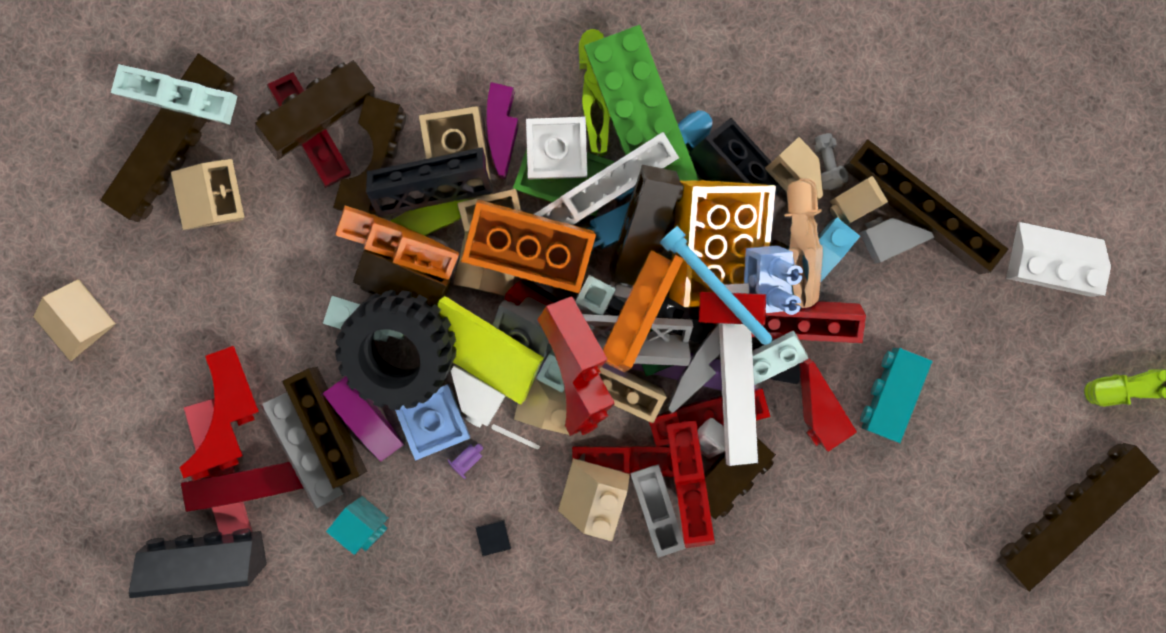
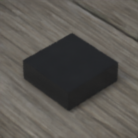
[476,520,512,556]

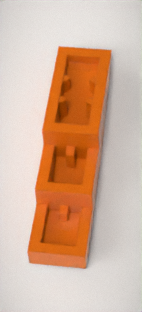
[335,205,459,280]

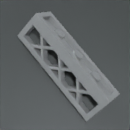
[582,314,693,366]

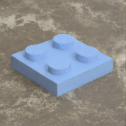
[395,384,471,461]

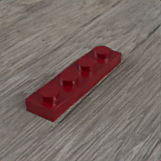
[267,72,351,188]

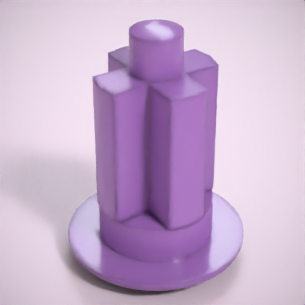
[448,443,483,479]

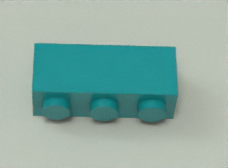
[860,347,933,443]
[326,496,389,555]

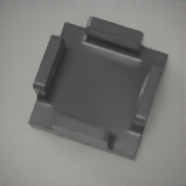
[492,296,552,376]

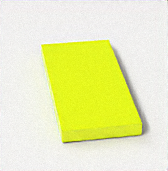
[438,296,544,405]

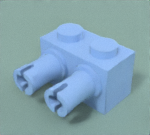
[744,246,803,315]

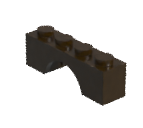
[333,95,406,215]

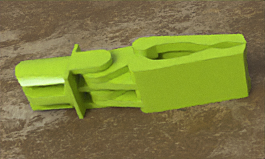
[578,29,610,157]
[1084,369,1166,407]

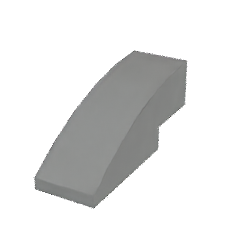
[630,464,686,558]

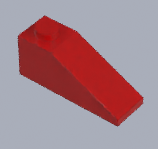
[799,358,857,452]

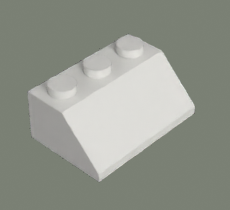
[1006,222,1111,297]

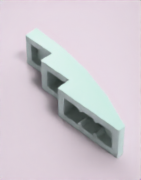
[111,64,238,125]

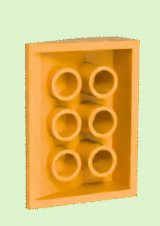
[669,180,776,307]

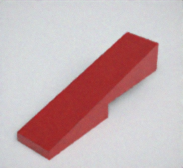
[667,420,715,548]
[572,446,674,477]

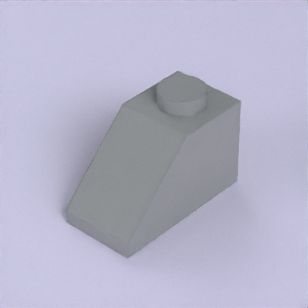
[860,217,934,264]

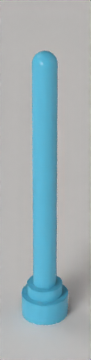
[660,226,772,345]

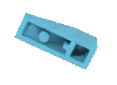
[791,217,860,295]

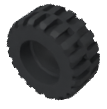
[335,290,457,410]

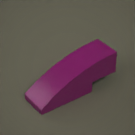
[486,82,519,179]
[323,376,405,462]

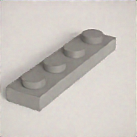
[261,392,343,509]

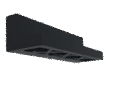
[366,147,493,217]

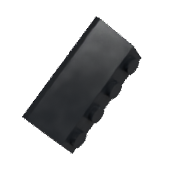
[129,529,267,598]

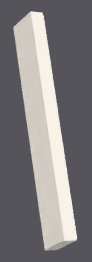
[719,283,758,466]

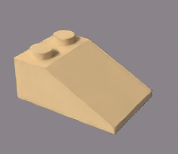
[419,106,492,200]

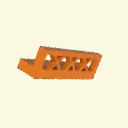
[602,250,684,373]

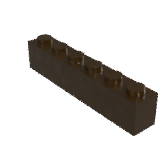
[100,53,235,222]
[843,139,1009,274]
[996,443,1160,592]

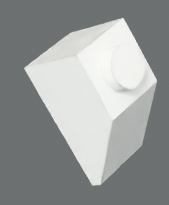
[451,365,506,428]

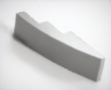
[667,323,720,413]

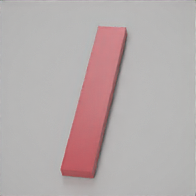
[184,399,252,535]

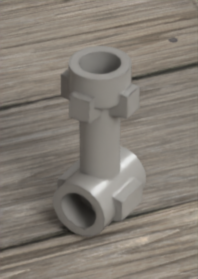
[814,133,848,190]

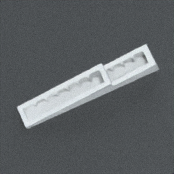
[533,132,679,225]

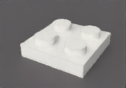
[526,117,587,179]

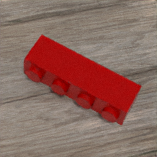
[751,301,866,343]

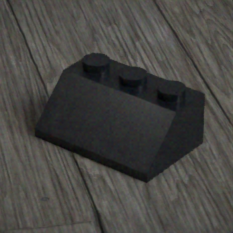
[689,118,782,195]

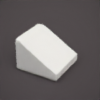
[698,418,725,459]

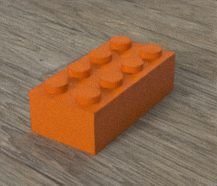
[461,200,596,293]

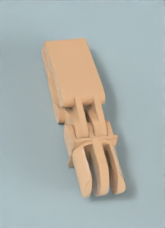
[784,178,823,308]

